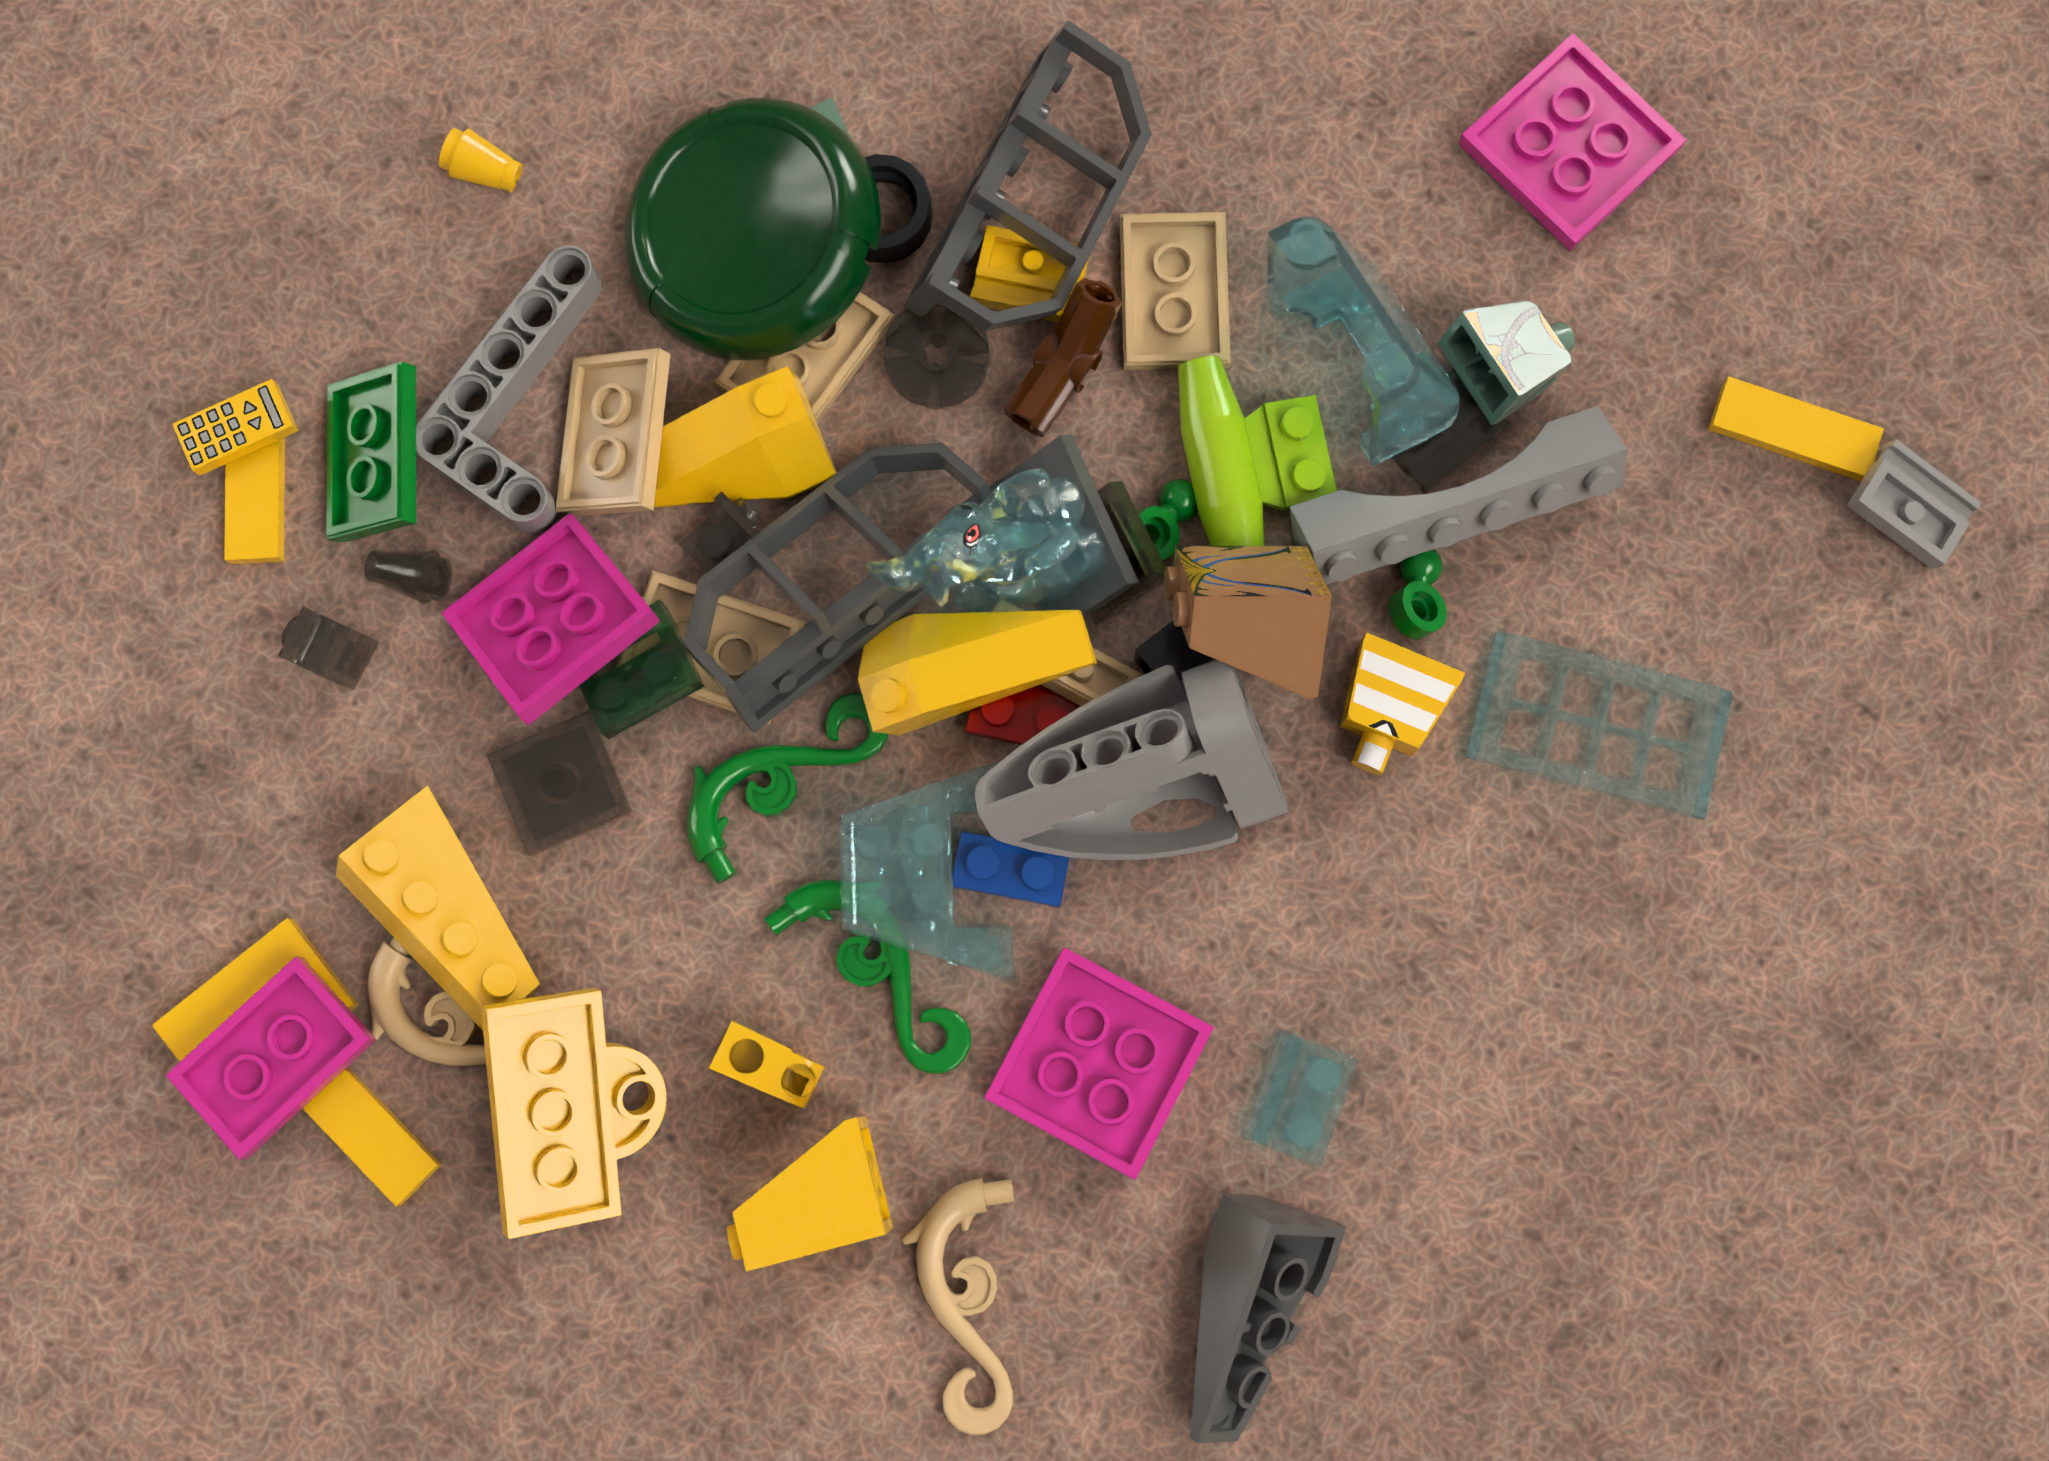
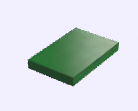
[326,361,416,542]

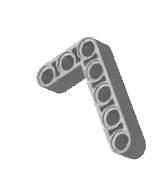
[416,245,602,534]

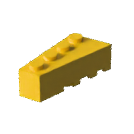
[336,785,540,1031]

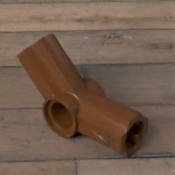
[1004,278,1123,438]

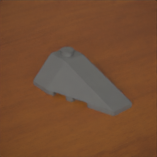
[1190,1194,1346,1443]

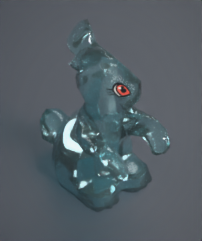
[865,468,1106,612]

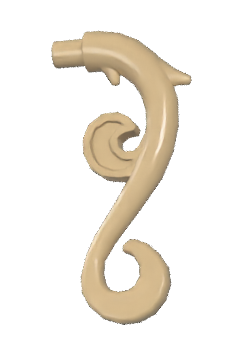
[367,937,486,1066]
[902,1178,1015,1436]

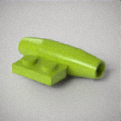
[1178,356,1337,546]

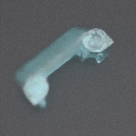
[1267,216,1460,466]

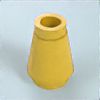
[438,128,523,193]

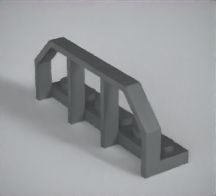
[904,20,1152,332]
[683,443,1007,733]

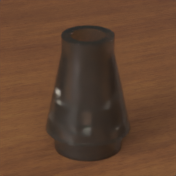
[364,550,452,604]

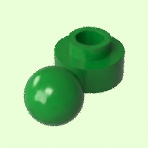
[1122,479,1198,563]
[1389,549,1447,640]

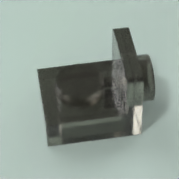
[679,491,763,573]

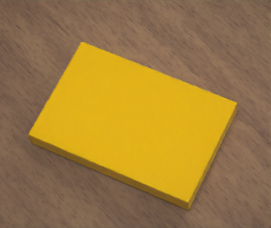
[152,918,359,1062]

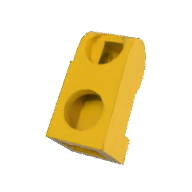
[709,1020,825,1109]

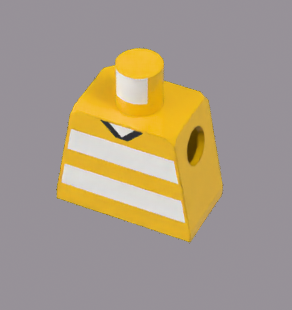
[1340,632,1465,775]

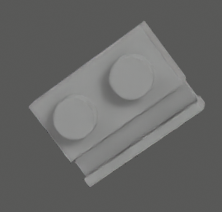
[1847,439,1981,569]

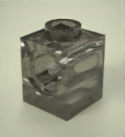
[278,607,380,690]

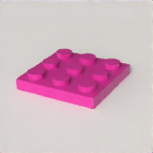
[1458,33,1687,252]
[441,512,660,726]
[984,947,1214,1180]

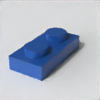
[951,831,1070,908]

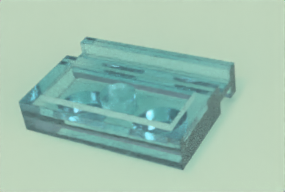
[1241,1030,1359,1167]

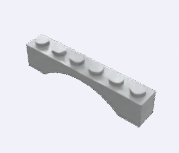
[1290,406,1627,585]

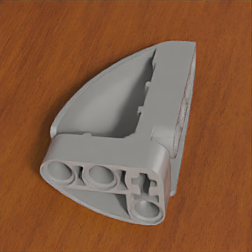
[975,660,1289,860]

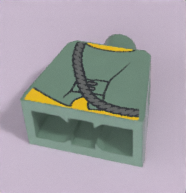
[1437,301,1575,425]

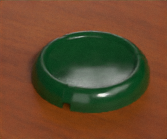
[625,98,881,360]

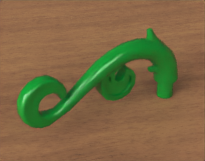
[686,693,888,884]
[764,879,971,1074]

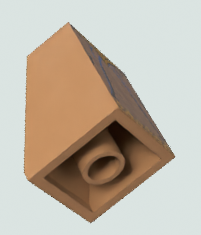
[1163,546,1332,698]

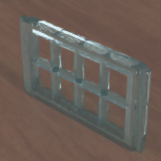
[1465,631,1733,820]

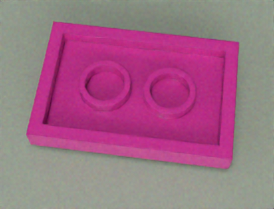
[165,956,377,1160]

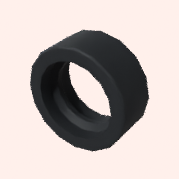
[865,154,933,263]

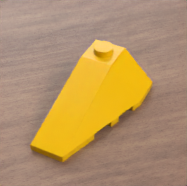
[654,366,837,508]
[858,610,1097,735]

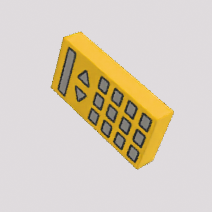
[172,379,299,476]

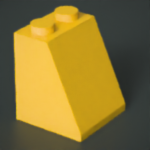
[727,1116,893,1272]

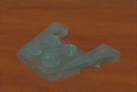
[839,761,1014,979]

